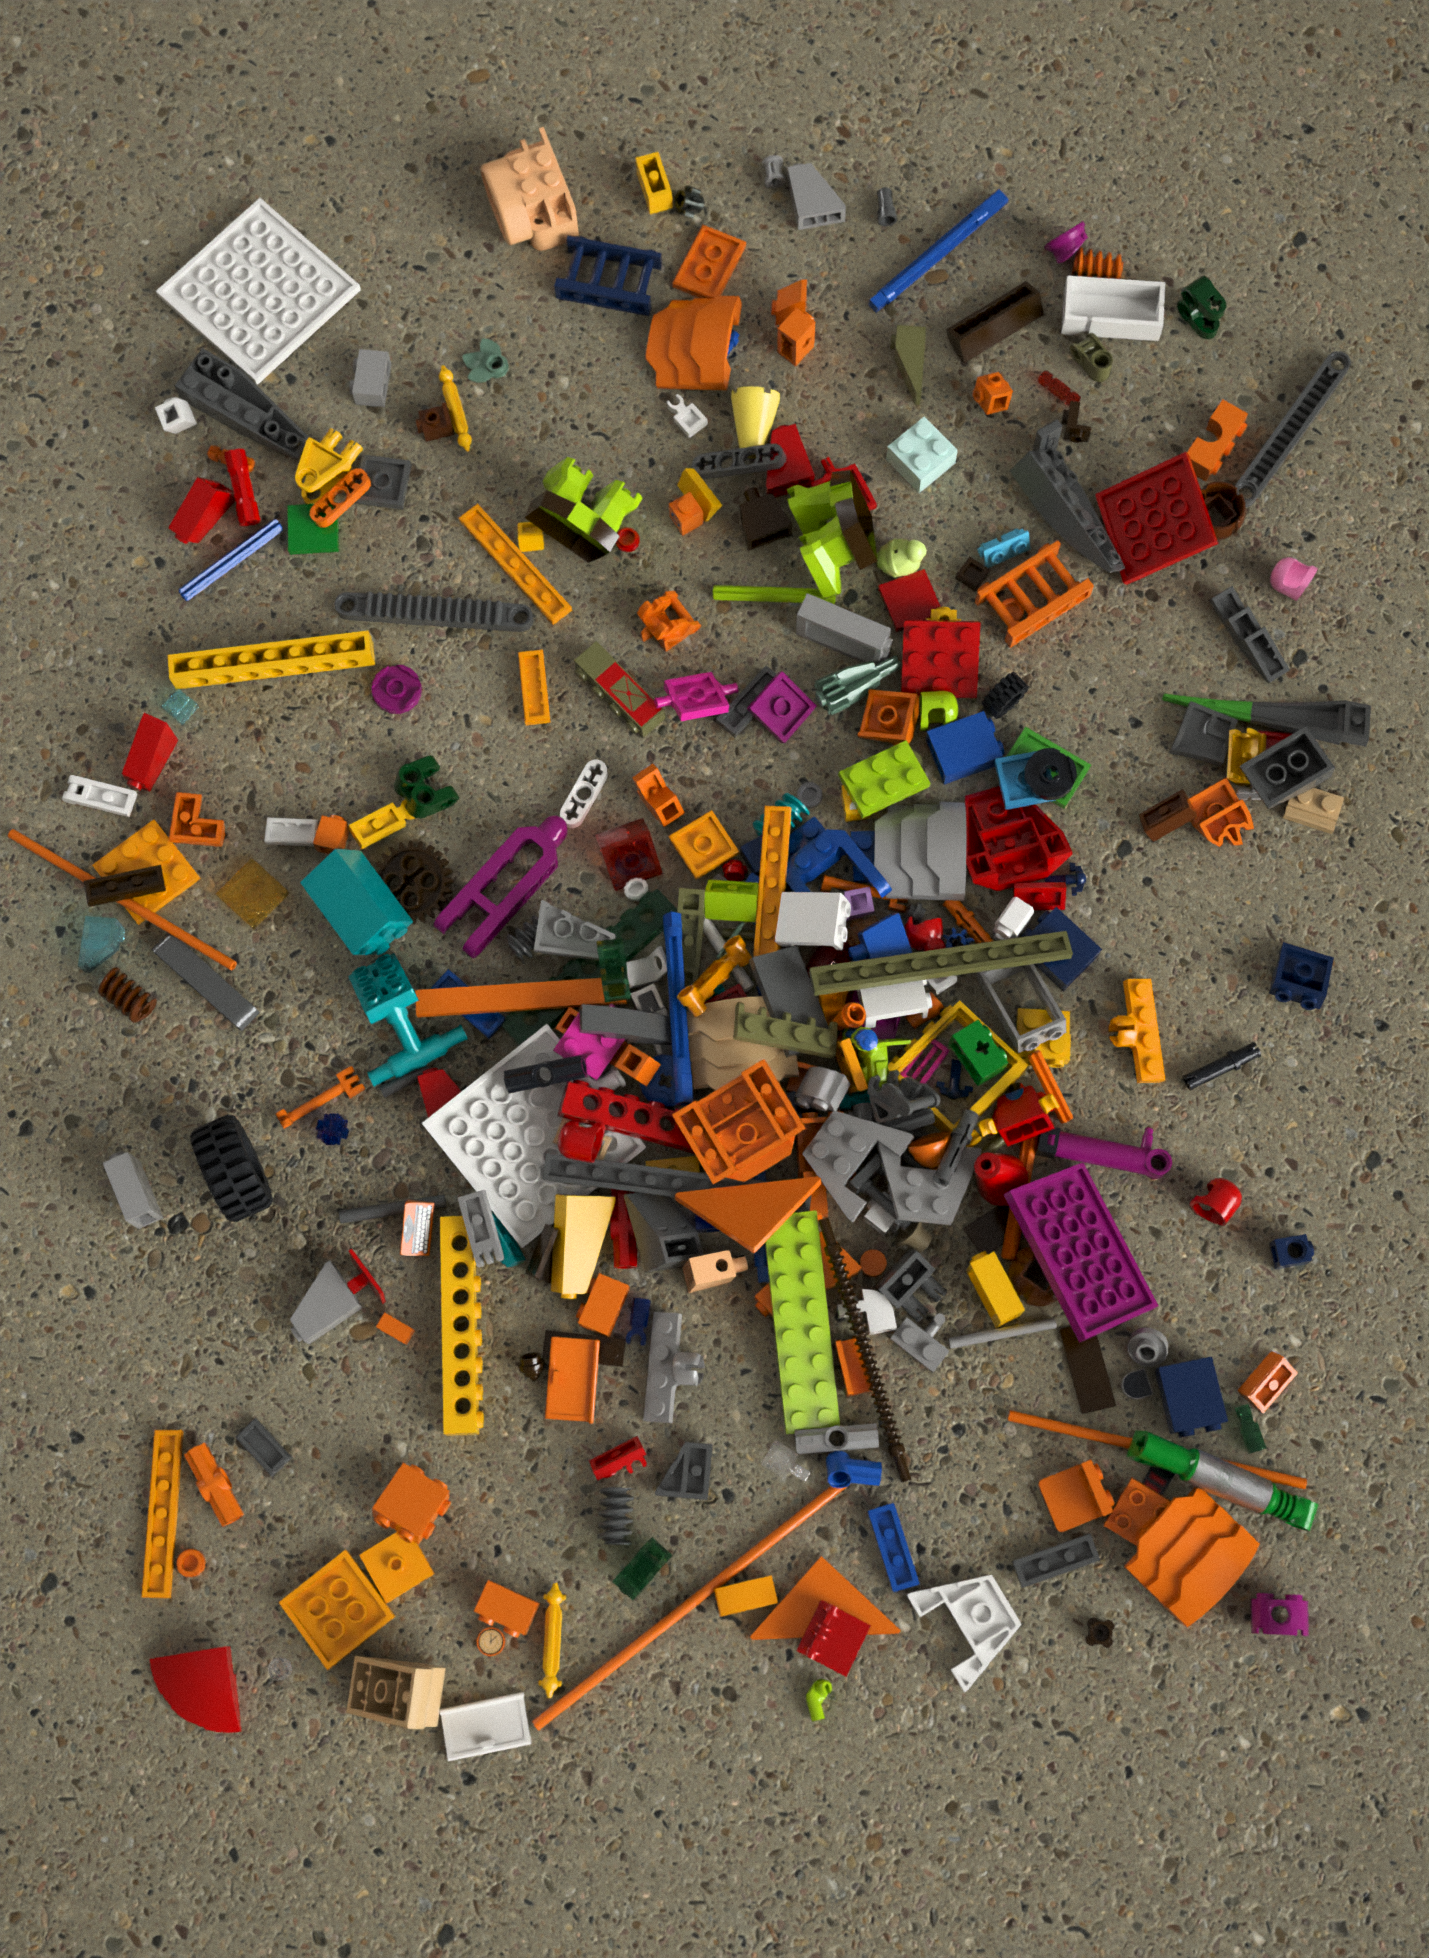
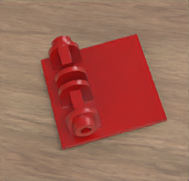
[796,1600,871,1677]

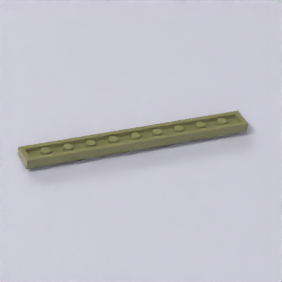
[809,931,1073,996]

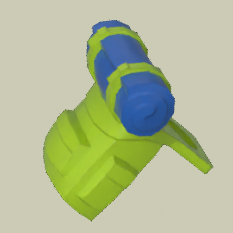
[841,1026,911,1087]

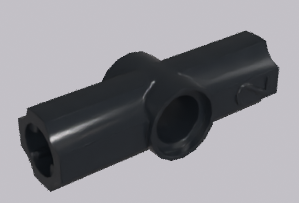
[504,1054,587,1094]

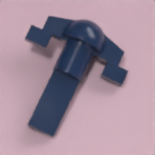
[1045,863,1086,896]
[936,1059,973,1100]

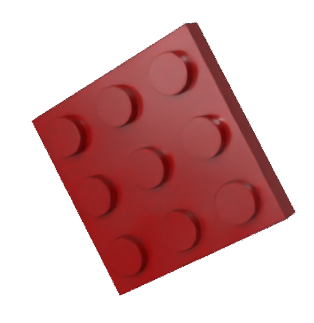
[901,619,981,698]

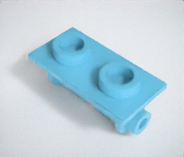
[977,528,1031,568]

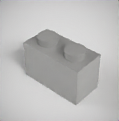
[349,349,392,407]

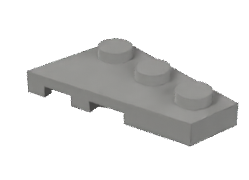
[534,899,616,962]

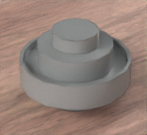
[1128,1328,1168,1367]

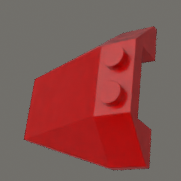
[965,786,1072,891]

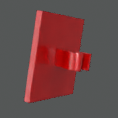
[346,1249,386,1304]

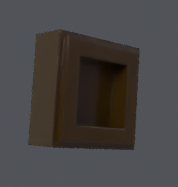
[955,556,990,592]

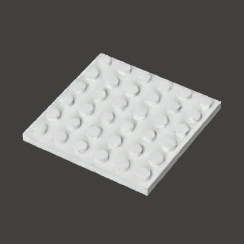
[156,198,361,385]
[422,1024,646,1248]

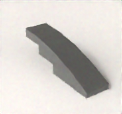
[1209,586,1290,683]
[580,1004,672,1045]

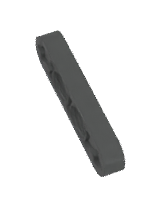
[692,444,787,479]

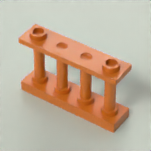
[975,540,1094,648]

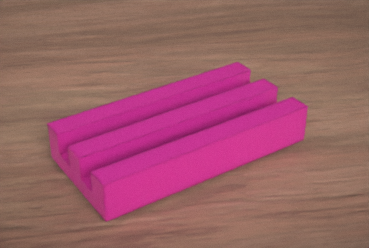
[900,1039,950,1084]

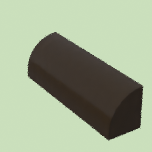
[946,281,1044,363]

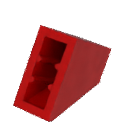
[766,424,814,498]
[168,477,235,544]
[122,713,178,792]
[417,1068,462,1118]

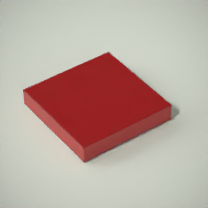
[878,569,941,632]

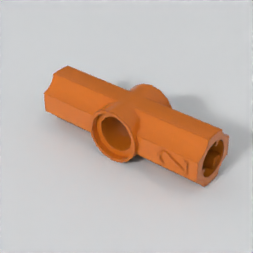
[184,1443,245,1527]

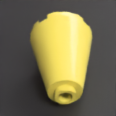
[731,386,780,459]

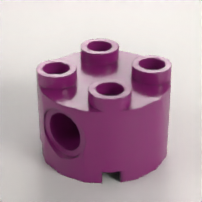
[1251,1593,1309,1636]

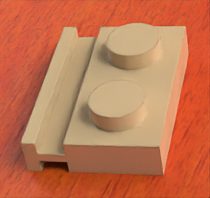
[1282,788,1344,834]

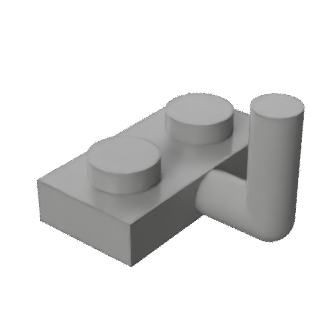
[890,1313,949,1373]

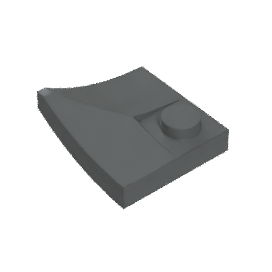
[1169,701,1238,767]

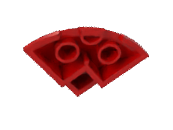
[149,1646,241,1733]

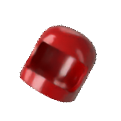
[558,1120,605,1163]
[1190,1178,1242,1226]

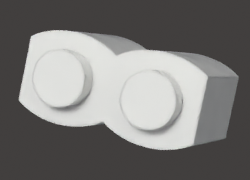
[992,897,1034,941]

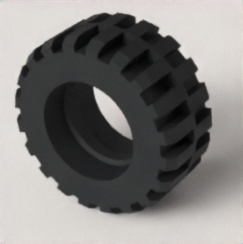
[190,1114,273,1222]

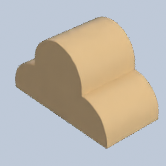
[346,1655,446,1729]

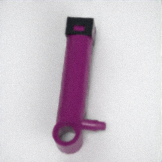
[1035,1127,1172,1179]

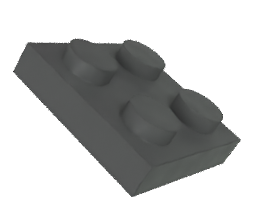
[355,454,412,510]

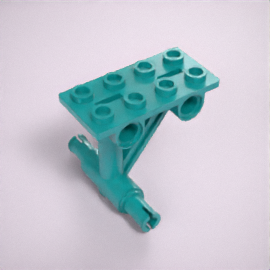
[348,953,468,1087]

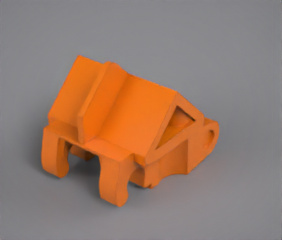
[637,591,701,652]

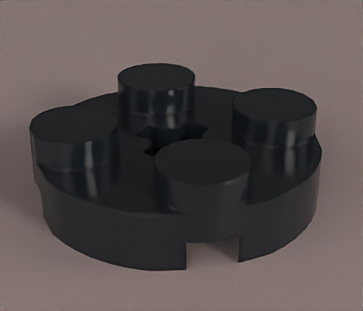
[1024,748,1077,800]

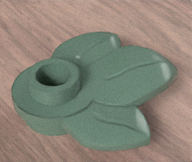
[462,338,509,383]

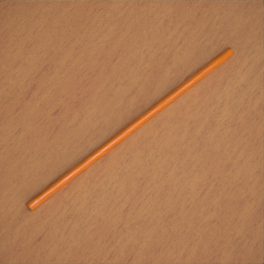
[8,829,237,971]
[1007,1410,1307,1490]

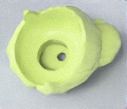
[877,539,927,579]

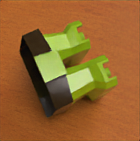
[524,457,642,563]
[787,470,878,599]

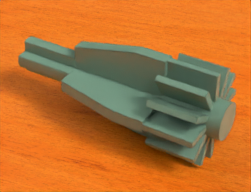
[814,655,902,716]

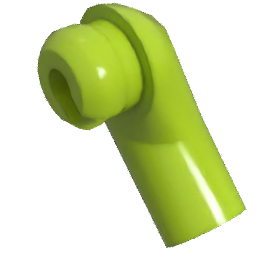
[806,1679,832,1722]

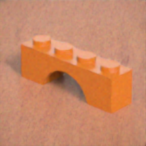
[555,1006,661,1087]

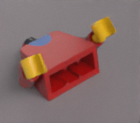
[977,1083,1060,1146]

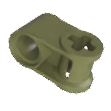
[1070,333,1113,382]

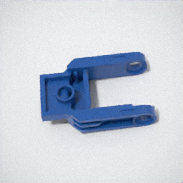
[786,816,892,898]

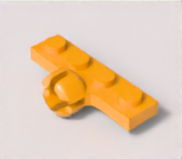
[1108,979,1165,1083]

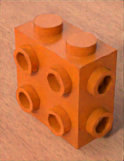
[372,1463,451,1545]

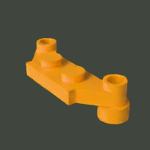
[677,935,752,1017]

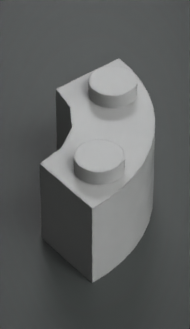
[794,1067,850,1112]

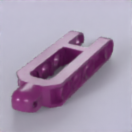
[434,815,568,959]

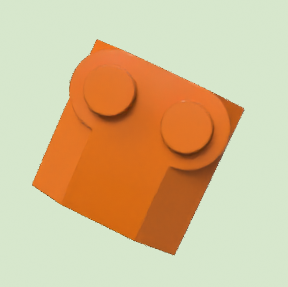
[858,689,919,746]

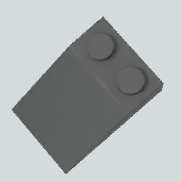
[1239,726,1335,809]

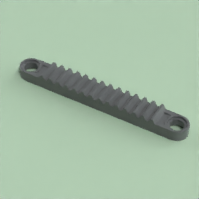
[1235,351,1351,507]
[334,591,533,632]

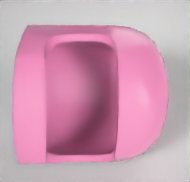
[1270,557,1318,601]

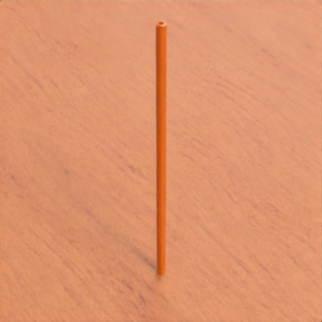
[532,1486,847,1731]

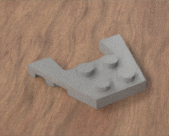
[802,1111,915,1222]
[876,1141,981,1225]

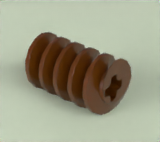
[98,967,157,1023]

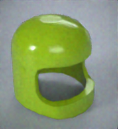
[920,691,958,731]

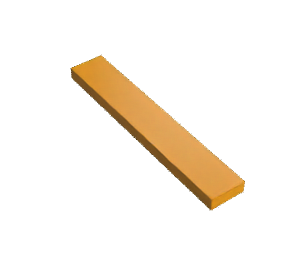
[459,503,572,625]
[753,806,792,957]
[141,1430,184,1598]

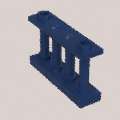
[554,236,662,316]

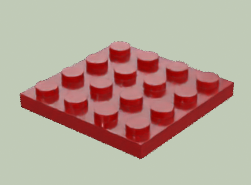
[1095,452,1218,585]

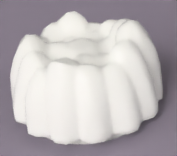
[624,878,648,901]

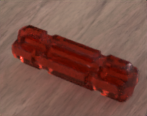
[1038,370,1081,406]

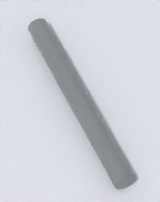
[948,1317,1056,1349]

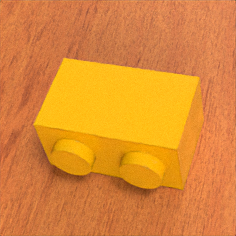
[635,152,673,214]

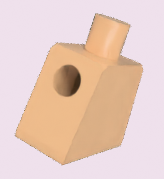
[682,1250,748,1293]

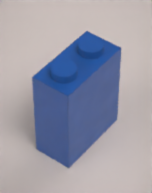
[925,711,1005,785]

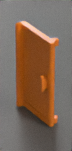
[545,1336,600,1424]

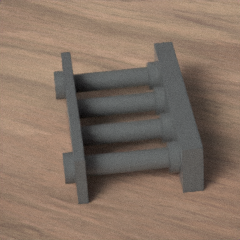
[848,1126,955,1234]

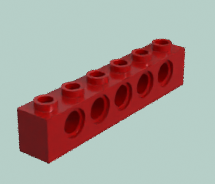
[557,1080,695,1154]

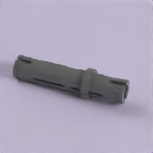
[933,1109,979,1186]

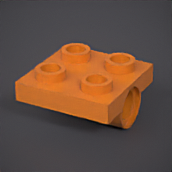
[1104,1477,1171,1546]

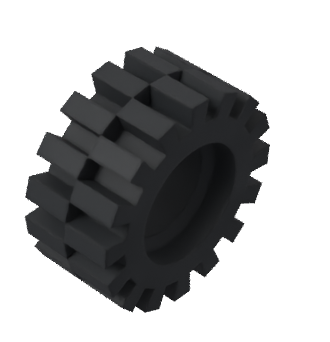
[982,672,1029,719]

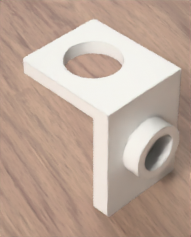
[620,946,667,988]

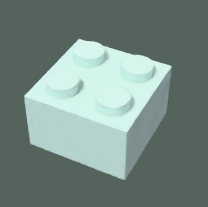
[886,417,958,493]

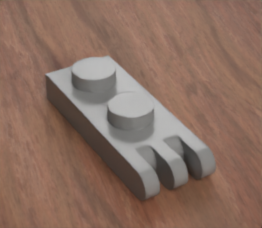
[458,1190,504,1268]

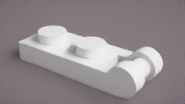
[62,775,137,817]

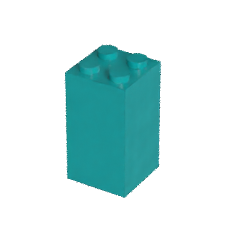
[300,849,413,955]

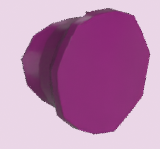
[1044,221,1088,264]

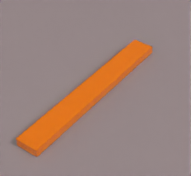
[415,976,627,1018]

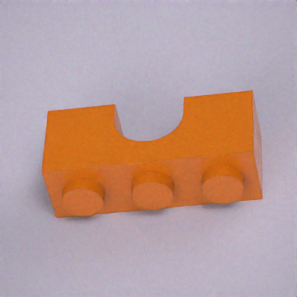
[1187,399,1248,481]

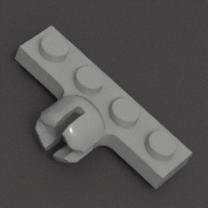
[643,1312,705,1423]

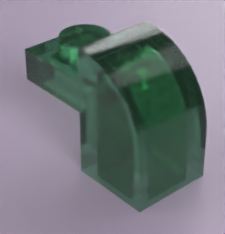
[596,938,631,1002]
[612,1537,673,1600]

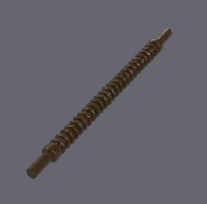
[818,1217,911,1482]

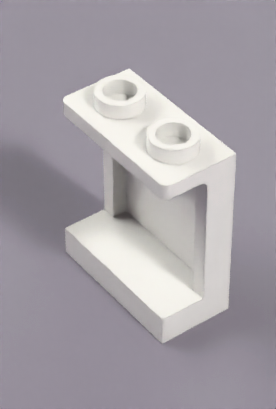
[775,892,851,950]
[857,980,932,1028]

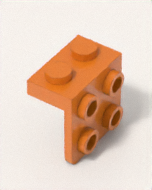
[1038,1460,1115,1532]

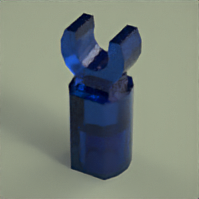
[626,1298,651,1347]

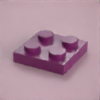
[747,671,817,744]

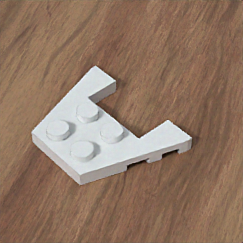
[907,1575,1021,1692]

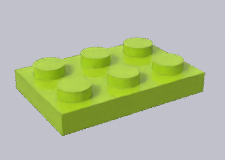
[838,740,931,819]

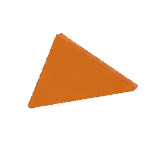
[675,1176,822,1253]
[750,1556,901,1640]

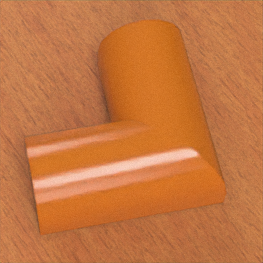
[169,792,225,847]

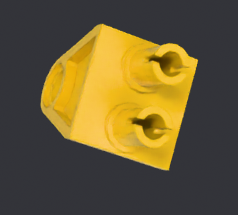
[295,428,363,504]

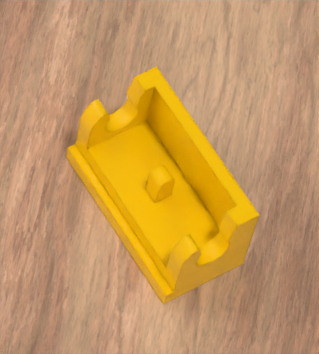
[1227,728,1266,786]

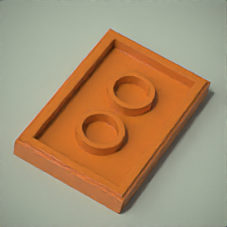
[672,224,746,299]

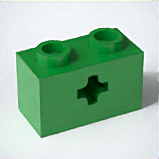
[948,1020,1008,1086]

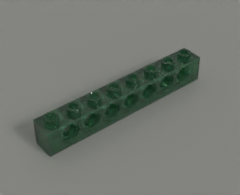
[502,889,677,1046]

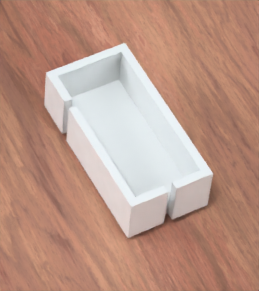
[1061,276,1165,341]

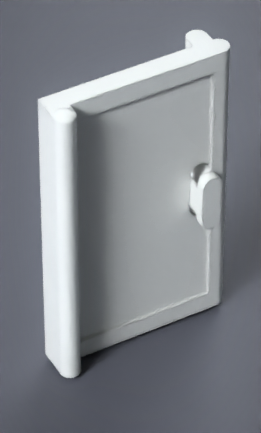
[439,1692,531,1761]

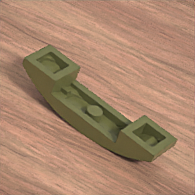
[677,888,705,988]

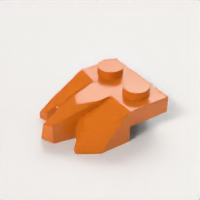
[1189,777,1254,847]

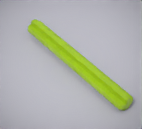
[713,585,836,604]

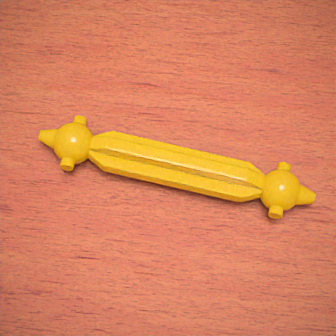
[439,365,472,452]
[539,1583,566,1698]

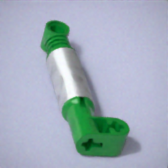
[1126,1430,1319,1532]

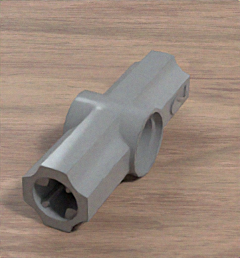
[795,1423,879,1455]

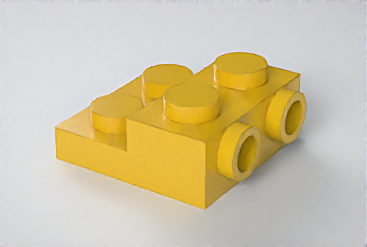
[1015,1008,1071,1068]

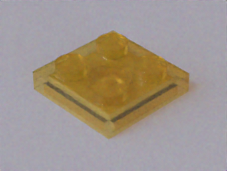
[216,858,290,930]

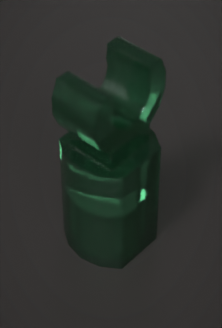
[1235,1404,1267,1454]

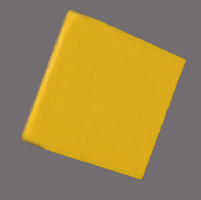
[517,522,544,552]

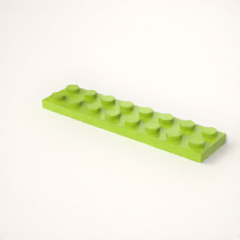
[765,1210,840,1435]

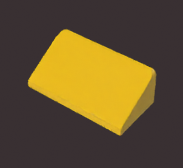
[677,468,722,522]

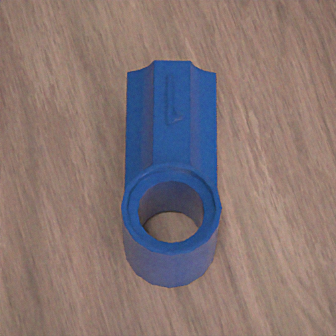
[826,1451,882,1488]

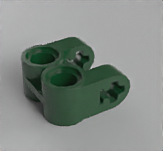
[1177,276,1227,339]
[394,755,459,819]

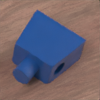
[848,913,912,962]

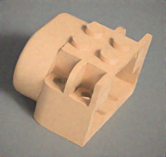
[481,127,579,251]

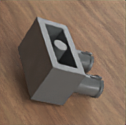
[873,1248,947,1322]

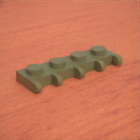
[733,1002,837,1059]

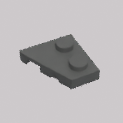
[655,1442,713,1500]

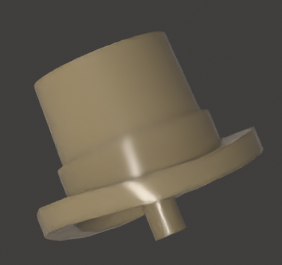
[895,1221,932,1253]

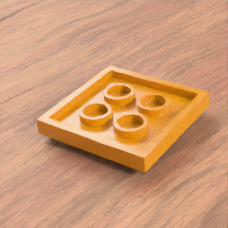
[92,819,201,925]
[278,1550,396,1670]

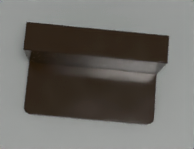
[525,1224,559,1284]

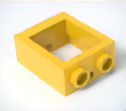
[966,1251,1025,1328]

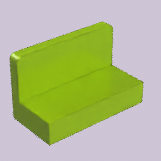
[705,880,759,922]

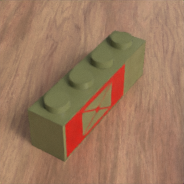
[574,641,666,738]

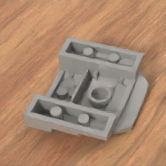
[874,802,966,901]

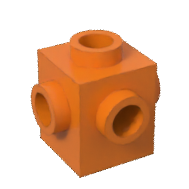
[973,372,1013,415]

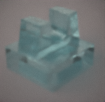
[162,689,199,725]

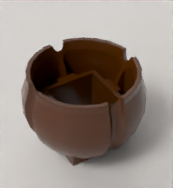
[1200,481,1246,541]
[1007,1246,1058,1307]

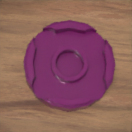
[371,665,422,714]

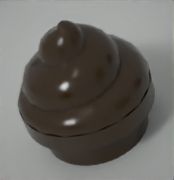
[518,1352,545,1382]

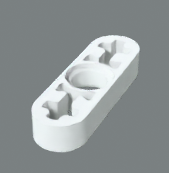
[560,760,608,828]

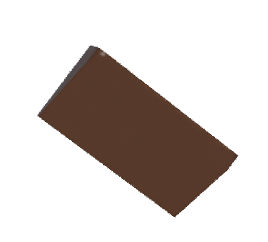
[1139,789,1197,841]

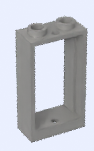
[796,593,893,665]
[977,964,1066,1053]

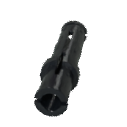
[1182,1042,1261,1091]

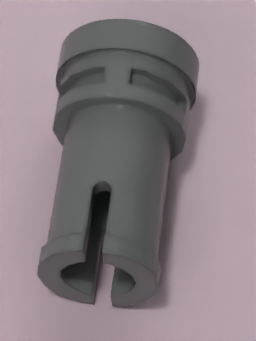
[877,187,897,226]

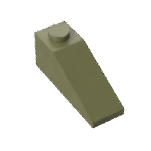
[890,325,926,405]

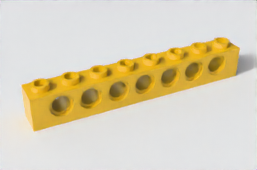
[168,630,375,689]
[440,1216,484,1436]

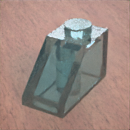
[78,916,125,973]

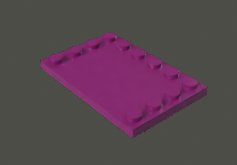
[1004,1162,1158,1343]

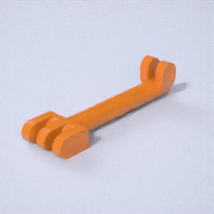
[820,874,908,913]
[275,1066,365,1129]

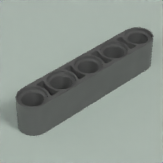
[151,933,260,1031]

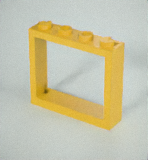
[888,1000,1029,1141]

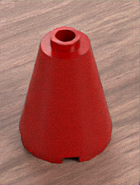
[974,1152,1029,1206]

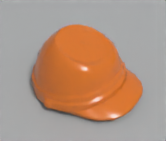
[908,1131,951,1168]

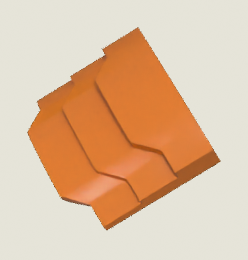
[646,296,742,391]
[672,1059,806,1184]
[1124,1487,1260,1627]

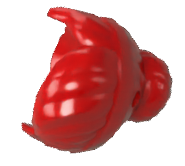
[904,917,946,951]

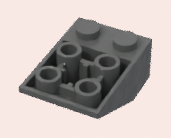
[623,1193,704,1273]

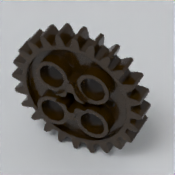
[375,840,454,925]

